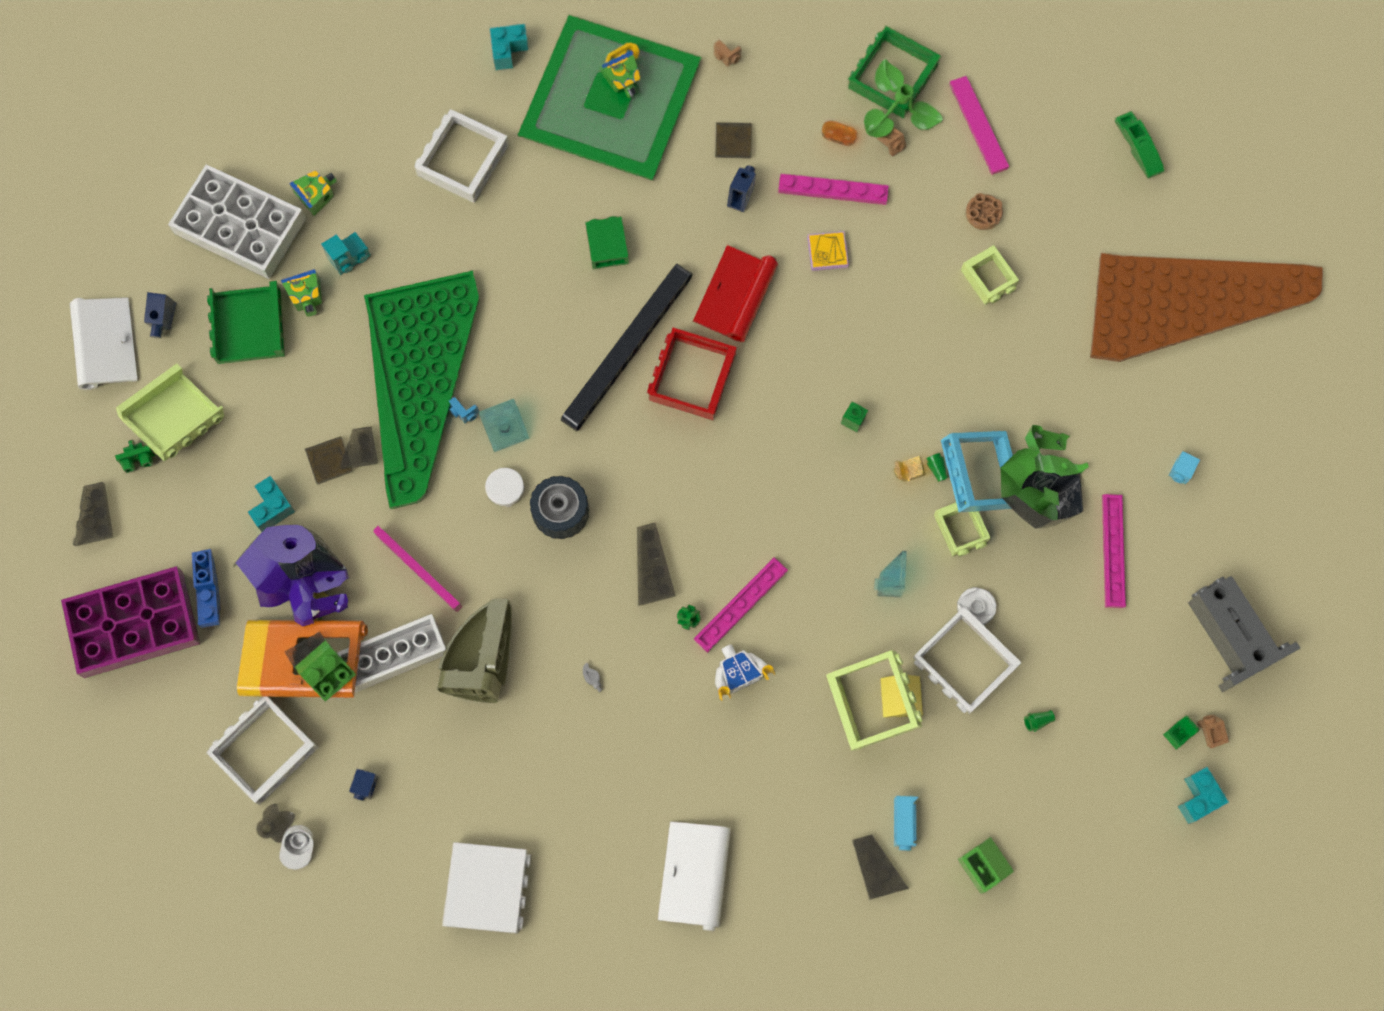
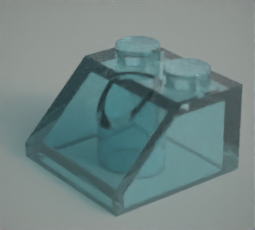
[478,398,529,452]

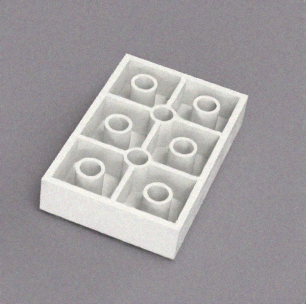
[168,164,306,279]

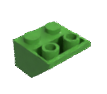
[295,640,356,702]
[957,837,1014,894]

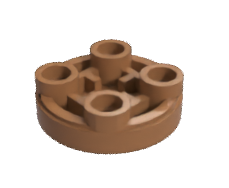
[965,193,1003,230]

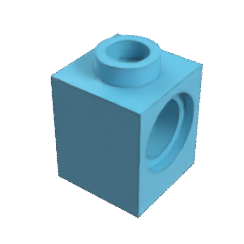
[1168,451,1200,484]

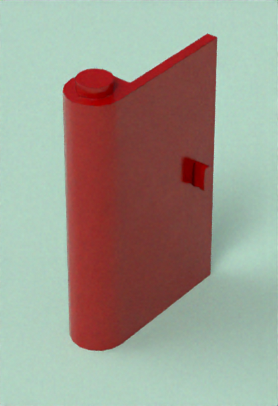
[693,245,778,342]

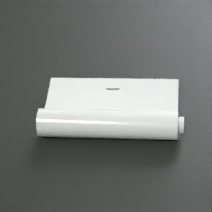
[70,298,137,390]
[658,822,731,931]

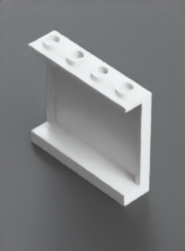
[443,842,531,934]

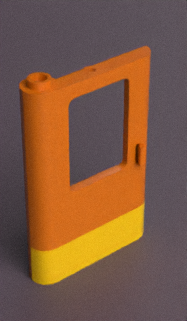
[237,620,368,698]

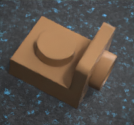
[877,127,906,156]
[1197,715,1229,749]

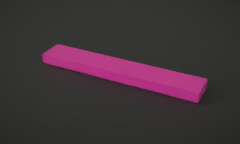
[949,76,1009,175]
[1102,494,1126,608]
[373,526,462,612]
[693,557,788,653]

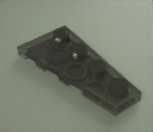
[637,523,676,606]

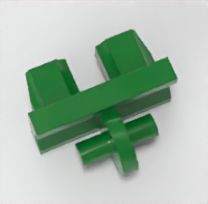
[115,439,155,473]

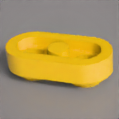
[605,43,639,63]

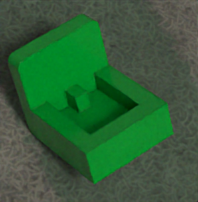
[1163,715,1200,750]

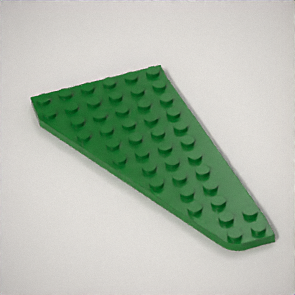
[364,270,480,509]

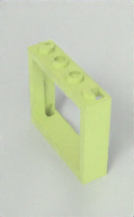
[826,650,923,750]

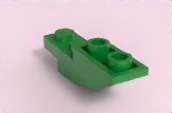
[1115,111,1165,179]

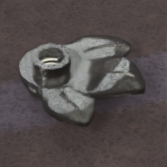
[256,804,295,843]

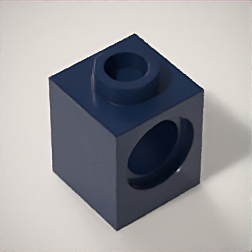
[349,769,379,801]

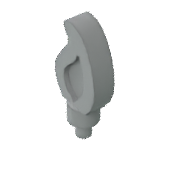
[583,663,602,692]

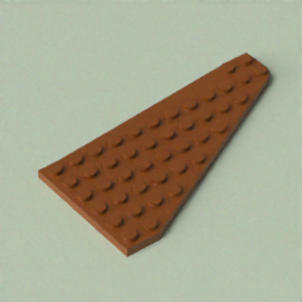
[1090,253,1323,362]

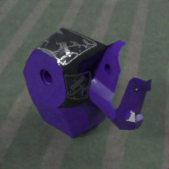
[233,525,350,626]

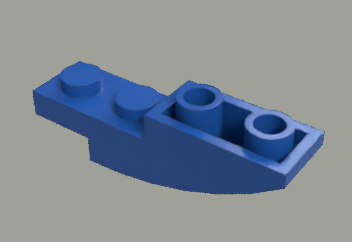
[192,549,221,628]

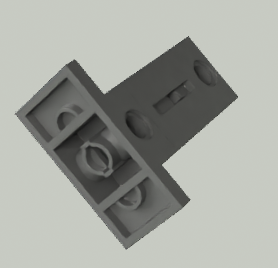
[1188,576,1301,692]

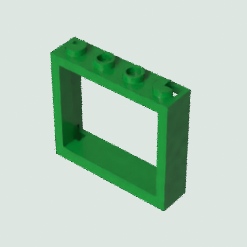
[847,25,941,119]

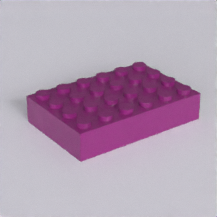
[61,566,200,678]

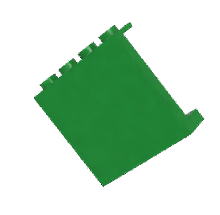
[207,281,285,364]

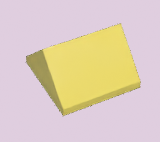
[880,675,923,718]

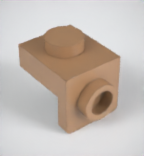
[714,39,742,67]

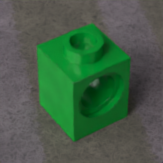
[841,401,868,433]

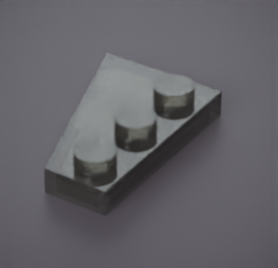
[73,482,113,546]
[852,835,909,900]

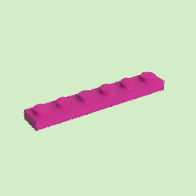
[778,173,889,205]

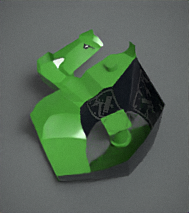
[1000,425,1089,529]

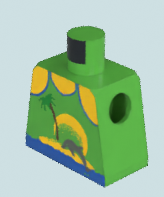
[599,51,640,98]
[290,171,337,216]
[281,269,322,317]

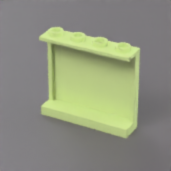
[116,364,224,462]

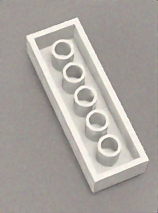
[337,614,446,700]

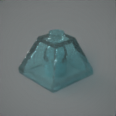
[874,551,907,598]

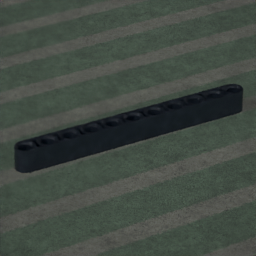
[561,263,693,432]

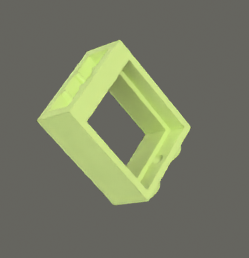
[961,245,1019,305]
[934,501,990,557]

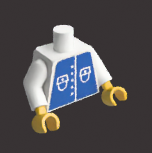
[715,644,776,701]

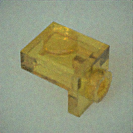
[894,456,926,482]

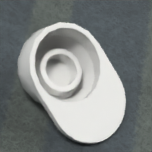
[279,825,314,869]

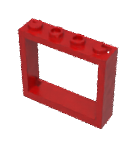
[647,327,737,421]

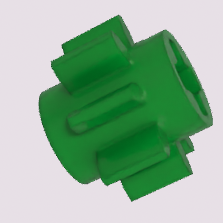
[677,605,701,630]

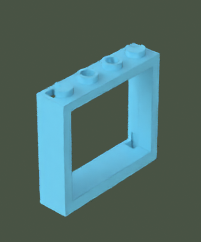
[940,431,1013,513]

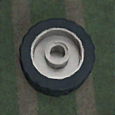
[530,475,589,539]

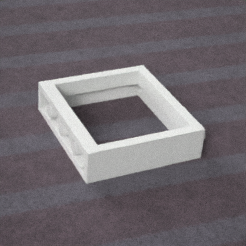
[415,109,509,203]
[913,607,1021,714]
[206,697,319,805]

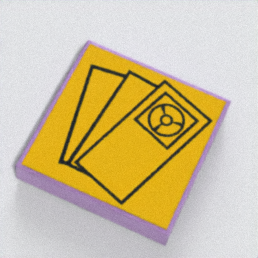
[807,231,849,271]

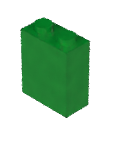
[585,216,629,269]

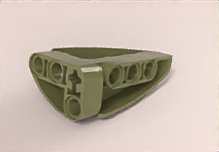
[437,599,512,703]

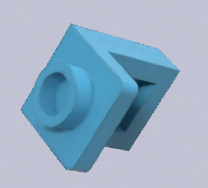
[449,397,480,424]

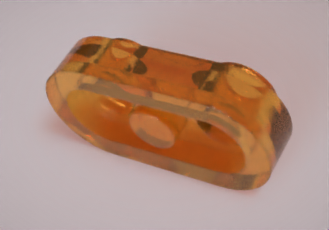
[821,120,857,146]

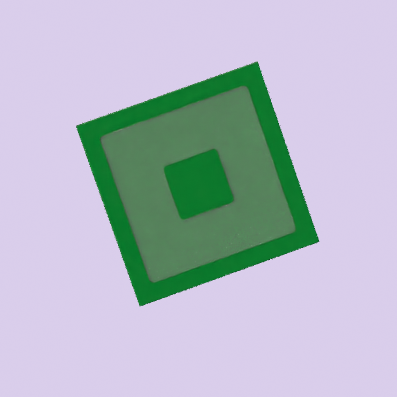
[517,14,701,181]

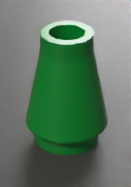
[926,453,948,482]
[1024,710,1055,732]

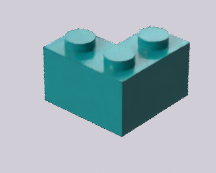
[489,24,529,71]
[321,232,371,275]
[248,475,295,532]
[1178,767,1229,824]

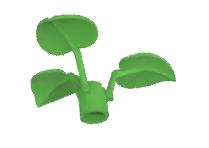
[864,59,943,138]

